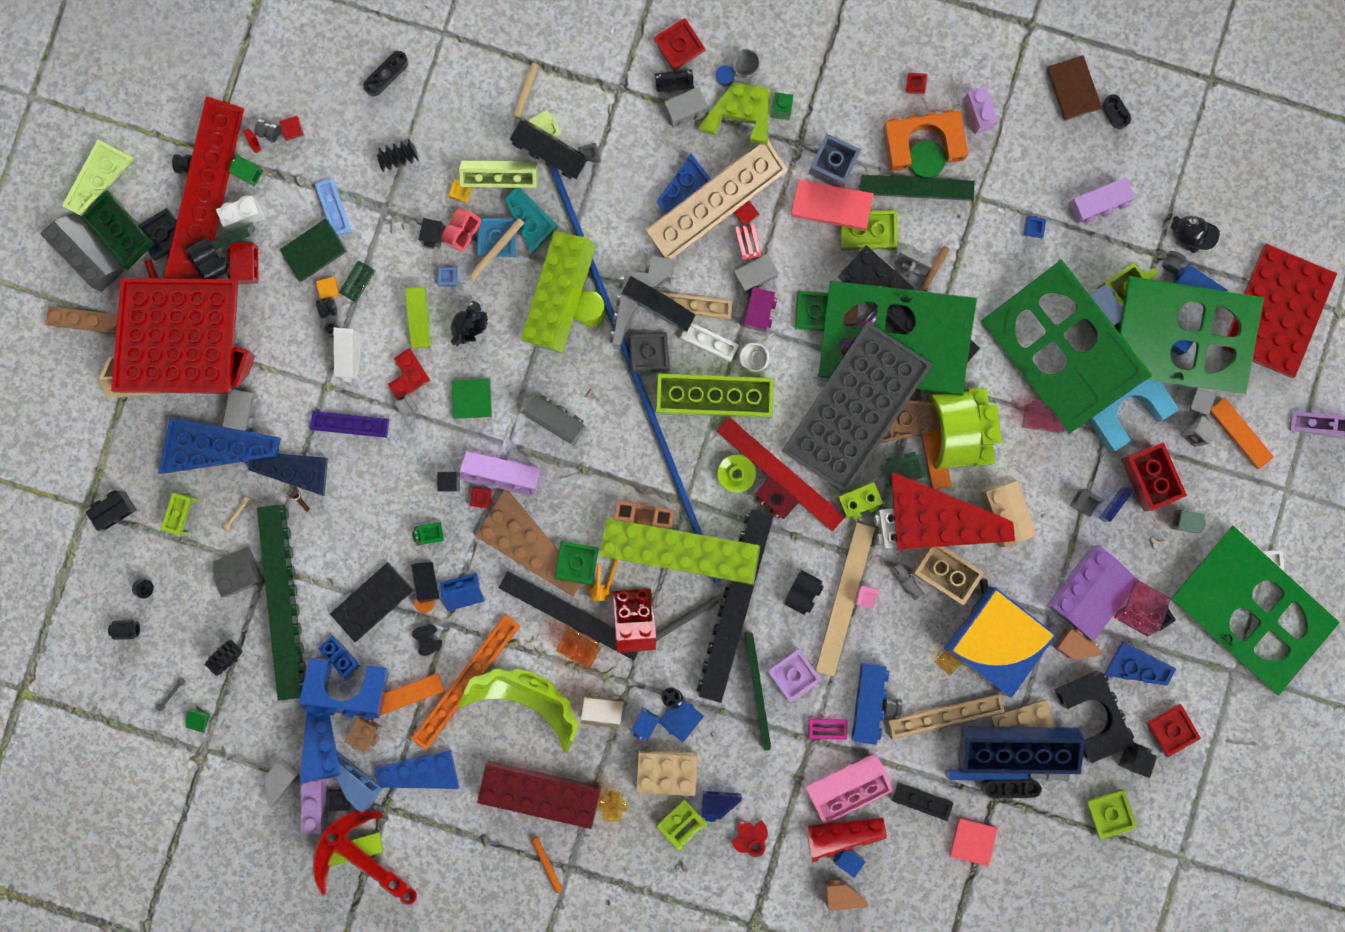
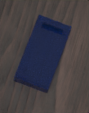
[1099,487,1133,522]

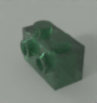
[881,452,927,486]

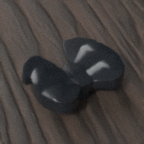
[412,624,442,656]

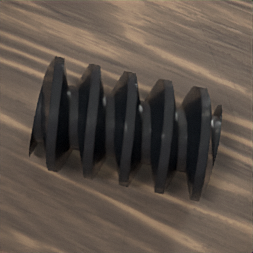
[377,139,420,172]

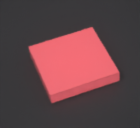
[950,817,998,866]

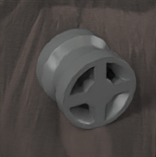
[1162,251,1186,273]
[883,697,902,718]

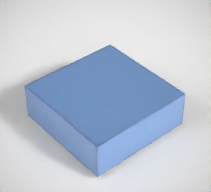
[438,267,458,287]

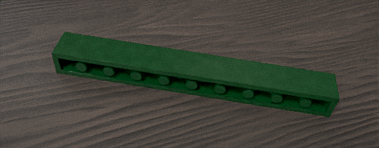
[257,505,306,701]

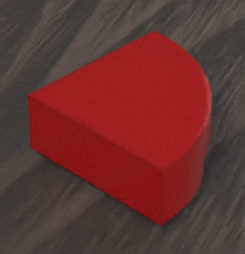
[243,128,262,153]

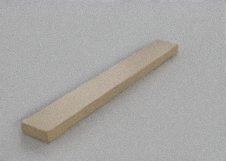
[815,522,875,676]

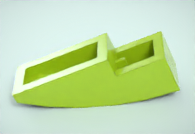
[405,287,431,348]

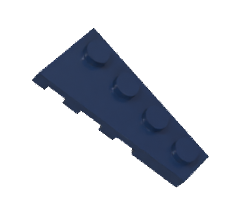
[248,454,328,496]

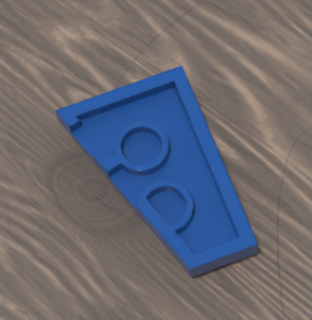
[657,153,711,214]
[1104,641,1176,686]

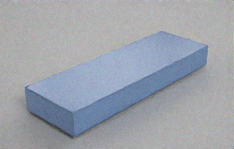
[315,178,352,237]

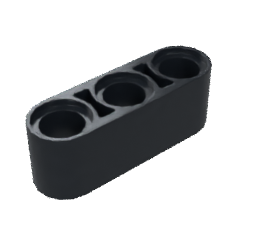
[981,777,1042,798]

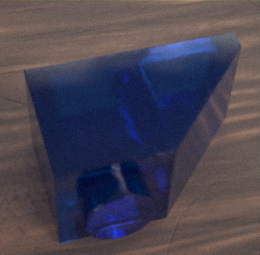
[701,791,742,822]

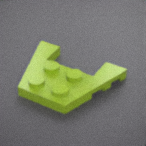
[698,82,770,145]

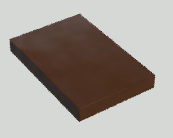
[1046,55,1102,121]

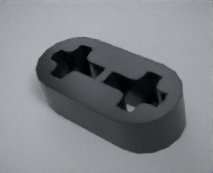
[1102,94,1131,130]

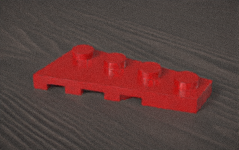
[806,818,887,863]

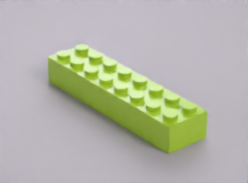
[599,518,761,585]

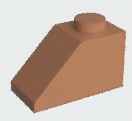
[825,878,868,911]

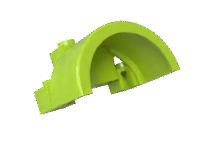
[927,388,1002,470]

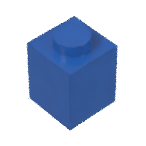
[631,708,660,741]
[833,850,866,878]

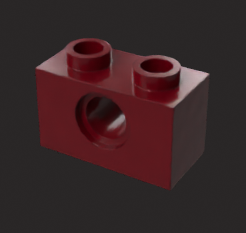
[754,477,799,519]

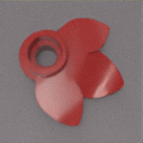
[731,820,768,857]

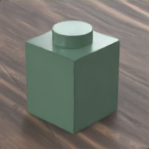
[1172,510,1206,534]

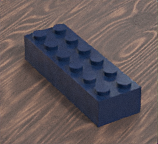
[958,726,1085,774]

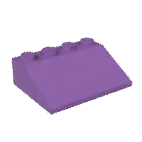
[1046,545,1139,641]

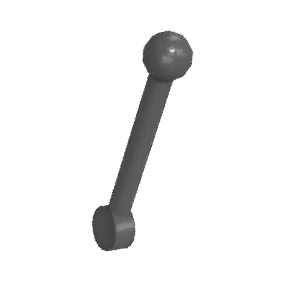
[156,678,185,711]

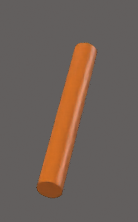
[531,836,563,894]

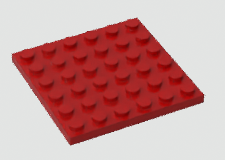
[111,278,239,394]

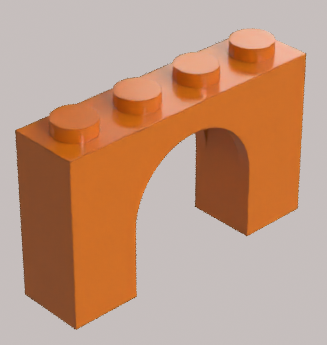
[883,110,968,172]

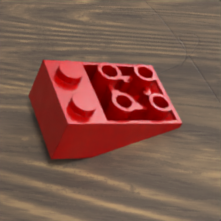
[613,589,656,653]

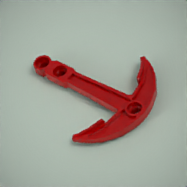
[313,810,417,905]

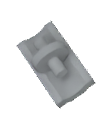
[895,244,933,278]

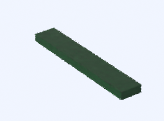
[860,174,975,201]
[745,632,771,751]

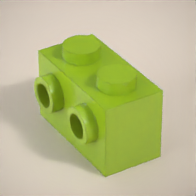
[836,482,883,520]

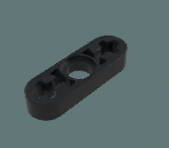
[363,51,409,97]

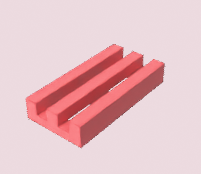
[735,224,761,260]

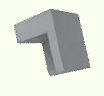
[1188,387,1216,416]

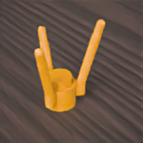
[588,559,618,601]

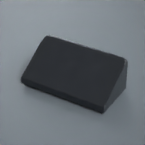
[411,562,439,604]

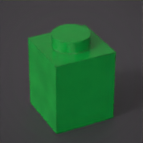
[771,92,794,120]
[229,155,263,187]

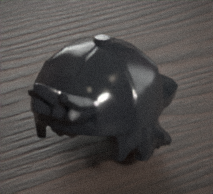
[1170,216,1220,253]
[450,301,489,347]

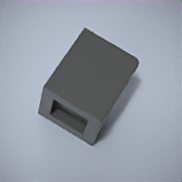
[1070,489,1104,517]

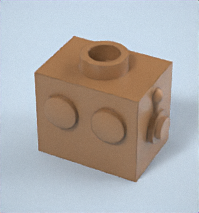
[344,716,382,753]

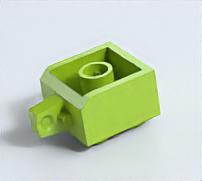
[1098,262,1158,305]

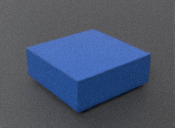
[1023,216,1046,239]

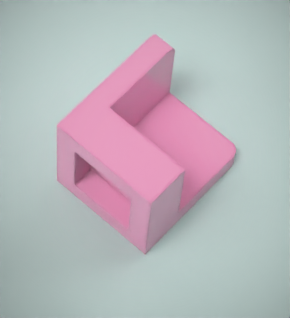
[854,585,880,609]

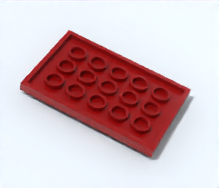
[1221,244,1337,378]

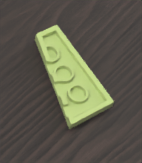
[62,140,135,216]

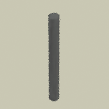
[656,596,719,641]

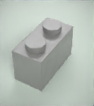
[664,87,708,128]
[734,254,779,294]
[222,389,260,432]

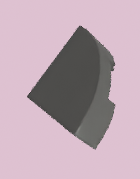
[578,143,601,163]

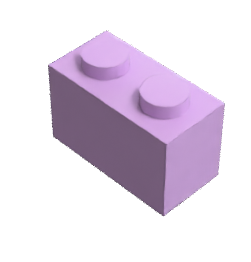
[963,86,998,134]

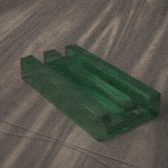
[338,260,375,303]

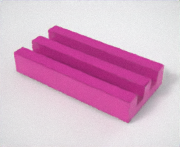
[808,718,848,740]

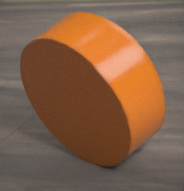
[414,598,435,613]

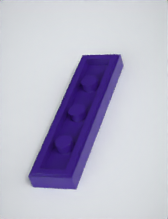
[310,411,390,438]

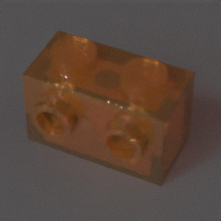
[556,628,602,670]

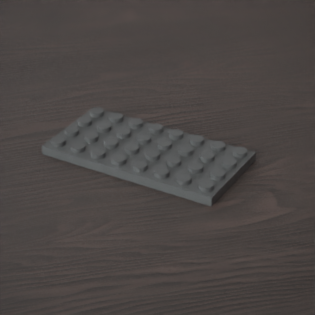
[782,322,933,493]

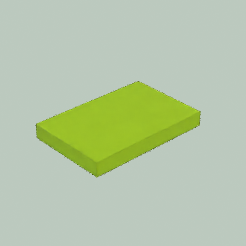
[840,211,898,250]

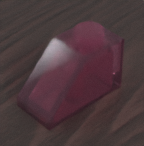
[1022,401,1065,433]

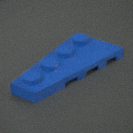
[300,711,341,784]
[375,750,460,789]

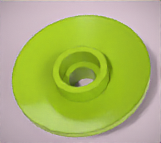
[717,455,756,493]

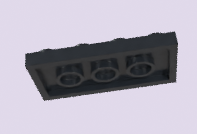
[330,562,414,642]

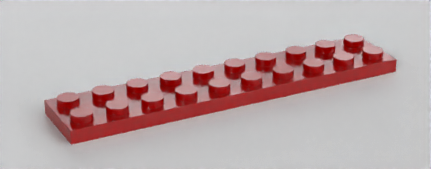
[163,96,245,279]

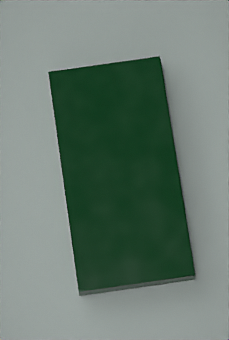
[81,191,155,270]

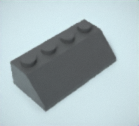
[40,213,126,292]

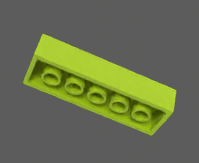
[520,231,596,354]
[656,374,774,419]

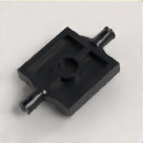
[139,208,177,261]

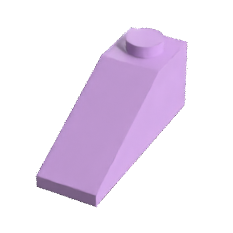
[1290,411,1345,438]

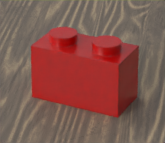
[227,242,259,284]

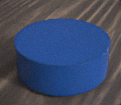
[716,65,735,86]

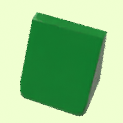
[185,709,210,733]

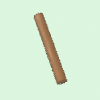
[918,246,950,291]

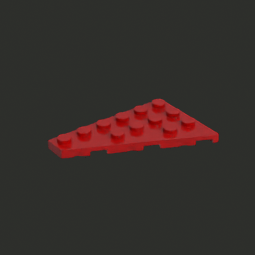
[891,473,1015,550]

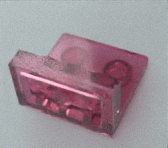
[1114,580,1171,637]

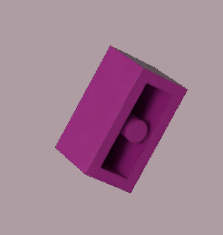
[743,287,777,332]

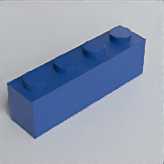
[851,662,889,745]

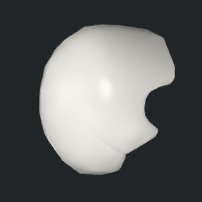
[739,343,770,372]

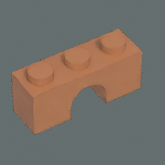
[614,500,675,529]

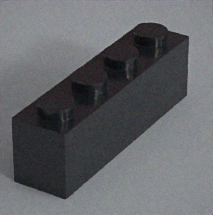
[509,117,588,179]

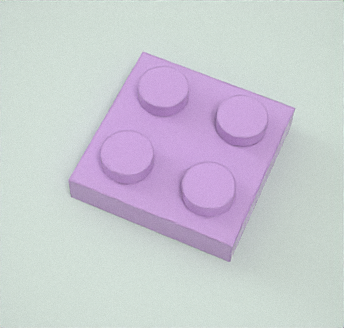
[767,648,822,703]

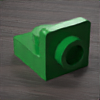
[412,522,444,546]

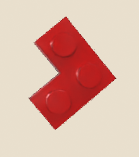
[388,348,431,400]

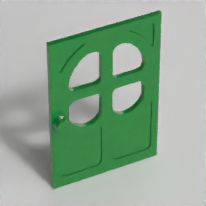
[981,259,1153,434]
[1119,276,1264,394]
[818,281,977,395]
[1170,526,1340,696]

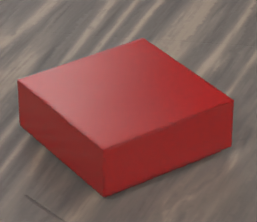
[906,73,928,94]
[279,116,304,141]
[733,200,760,226]
[470,487,493,509]

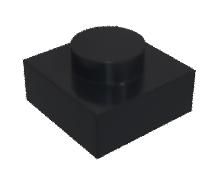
[328,790,350,811]

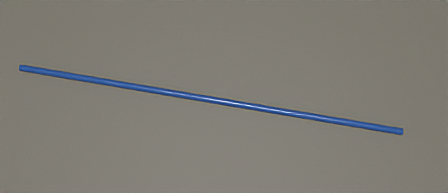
[549,167,721,583]

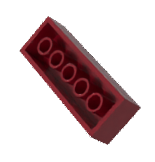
[477,761,602,829]

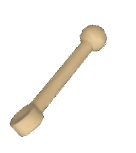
[223,497,251,531]

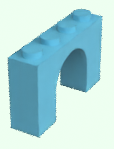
[1089,380,1179,452]

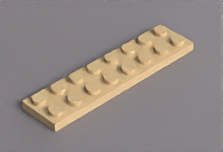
[645,140,788,259]

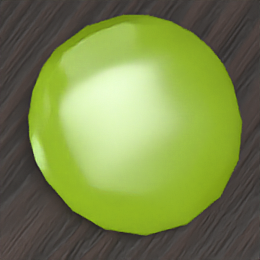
[574,290,605,327]

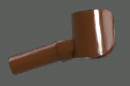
[288,487,310,512]

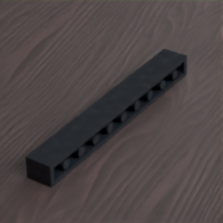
[696,509,774,703]

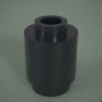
[108,620,140,640]

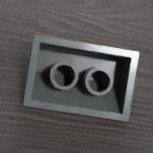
[522,395,586,446]

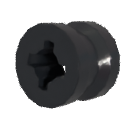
[172,154,192,174]
[316,297,337,319]
[661,688,684,709]

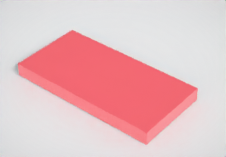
[791,180,874,231]

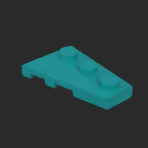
[505,188,559,254]

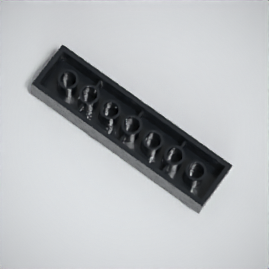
[838,245,980,363]

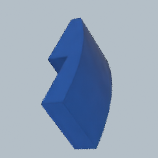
[318,635,360,679]

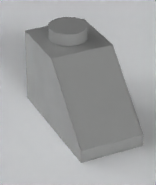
[1180,416,1217,447]
[265,759,300,808]

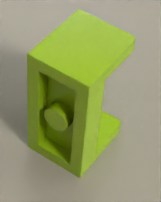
[160,493,198,535]

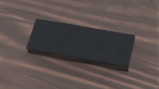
[891,782,954,821]

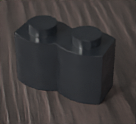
[184,238,228,279]
[783,570,824,615]

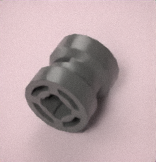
[254,118,281,143]

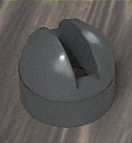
[323,321,340,338]

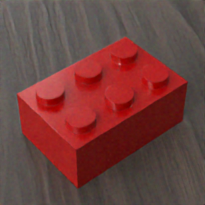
[1121,442,1187,511]

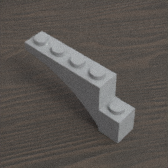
[610,256,674,350]

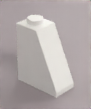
[333,328,362,383]

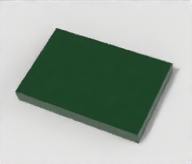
[279,219,347,282]

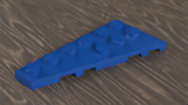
[158,418,281,474]

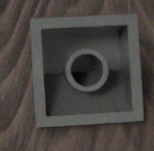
[213,546,264,598]

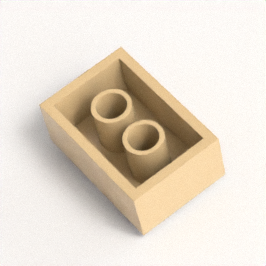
[911,547,984,606]
[636,750,697,796]

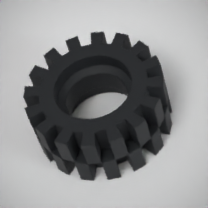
[205,640,242,676]

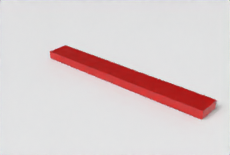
[717,417,845,532]

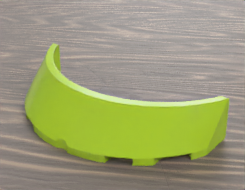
[458,668,579,754]

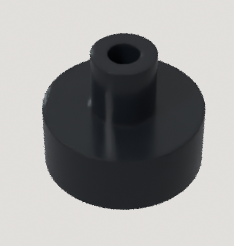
[132,578,154,599]

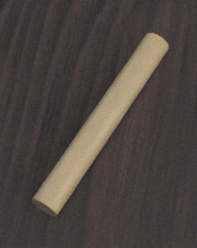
[513,63,539,118]

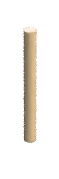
[469,218,524,280]

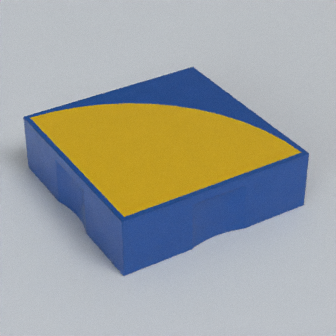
[944,587,1056,698]

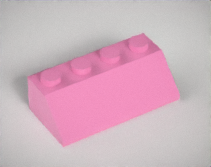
[806,753,893,824]

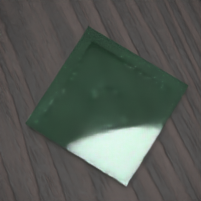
[211,223,255,250]

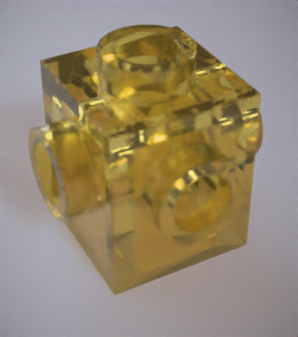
[599,791,627,822]

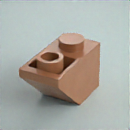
[1053,628,1103,660]

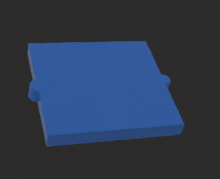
[658,699,704,743]

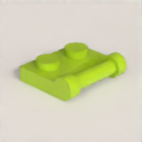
[656,798,708,851]

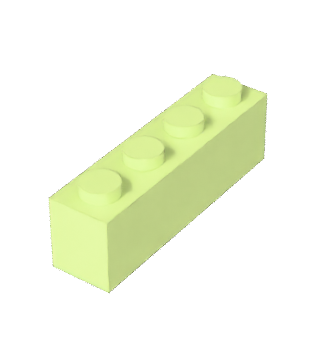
[459,161,539,188]

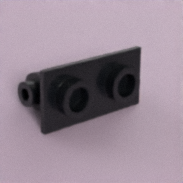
[655,69,694,92]

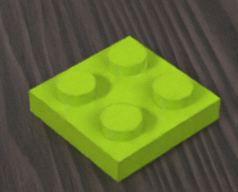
[1086,789,1138,840]

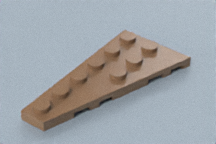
[880,400,941,443]
[475,490,581,597]

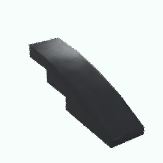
[621,276,695,332]

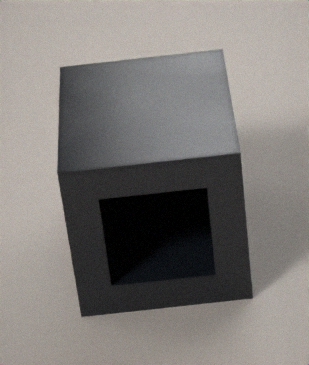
[418,218,445,249]
[437,472,460,492]

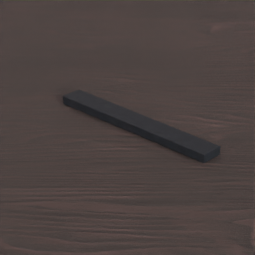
[498,571,639,660]

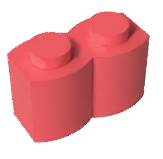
[441,208,481,251]

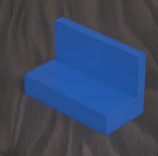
[440,573,485,611]

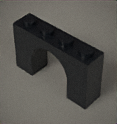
[1054,671,1135,763]

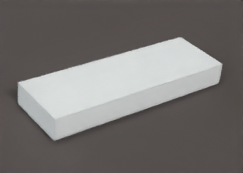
[680,323,739,363]

